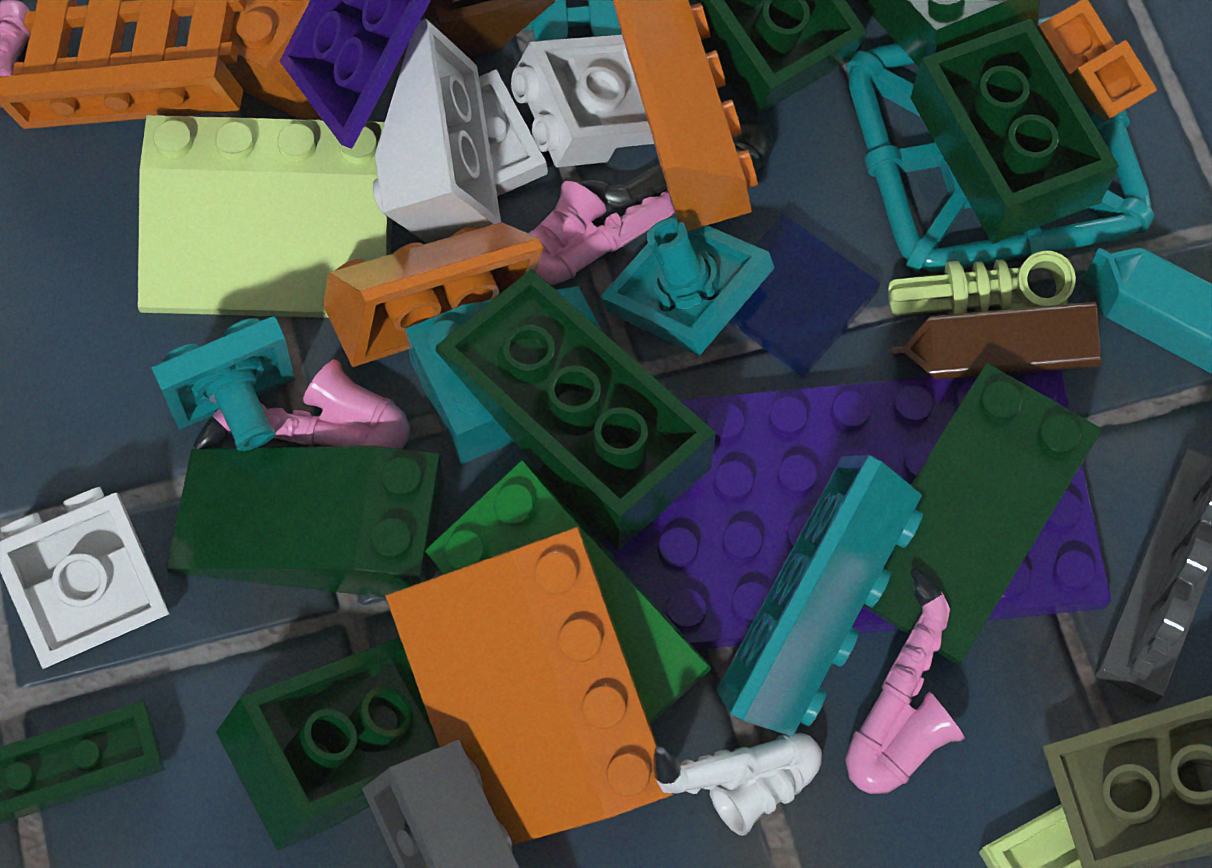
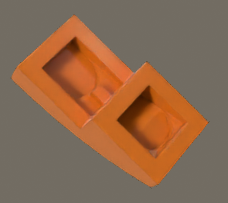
[1038,0,1157,122]

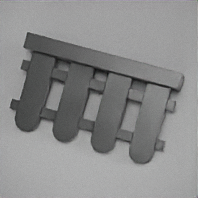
[1094,448,1212,703]

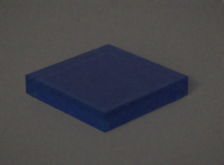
[708,214,880,377]

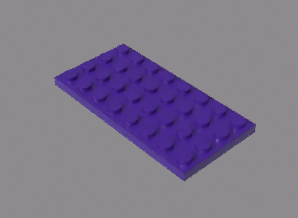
[580,371,1111,650]

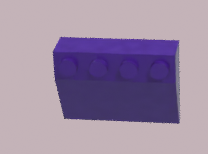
[280,0,431,149]

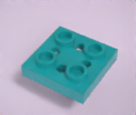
[600,213,775,356]
[151,316,295,451]

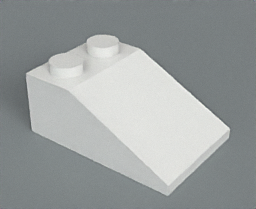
[373,19,501,243]

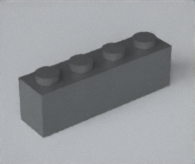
[362,740,519,868]

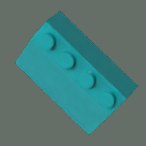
[716,455,923,737]

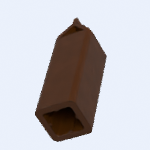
[891,302,1101,381]

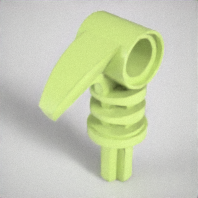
[888,251,1076,316]

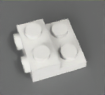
[511,35,654,168]
[0,487,170,669]

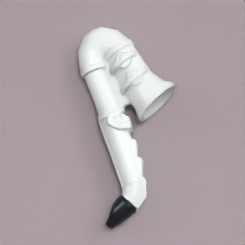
[653,733,822,836]

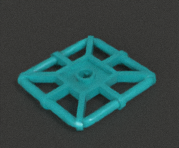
[846,17,1154,274]

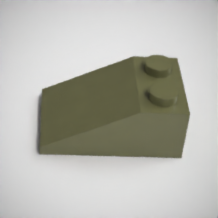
[1043,695,1212,868]

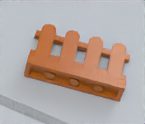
[0,0,247,129]

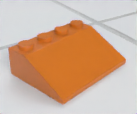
[386,526,673,845]

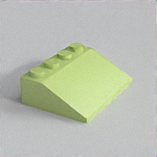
[138,115,393,318]

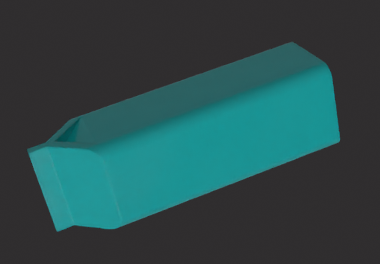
[1081,248,1212,374]

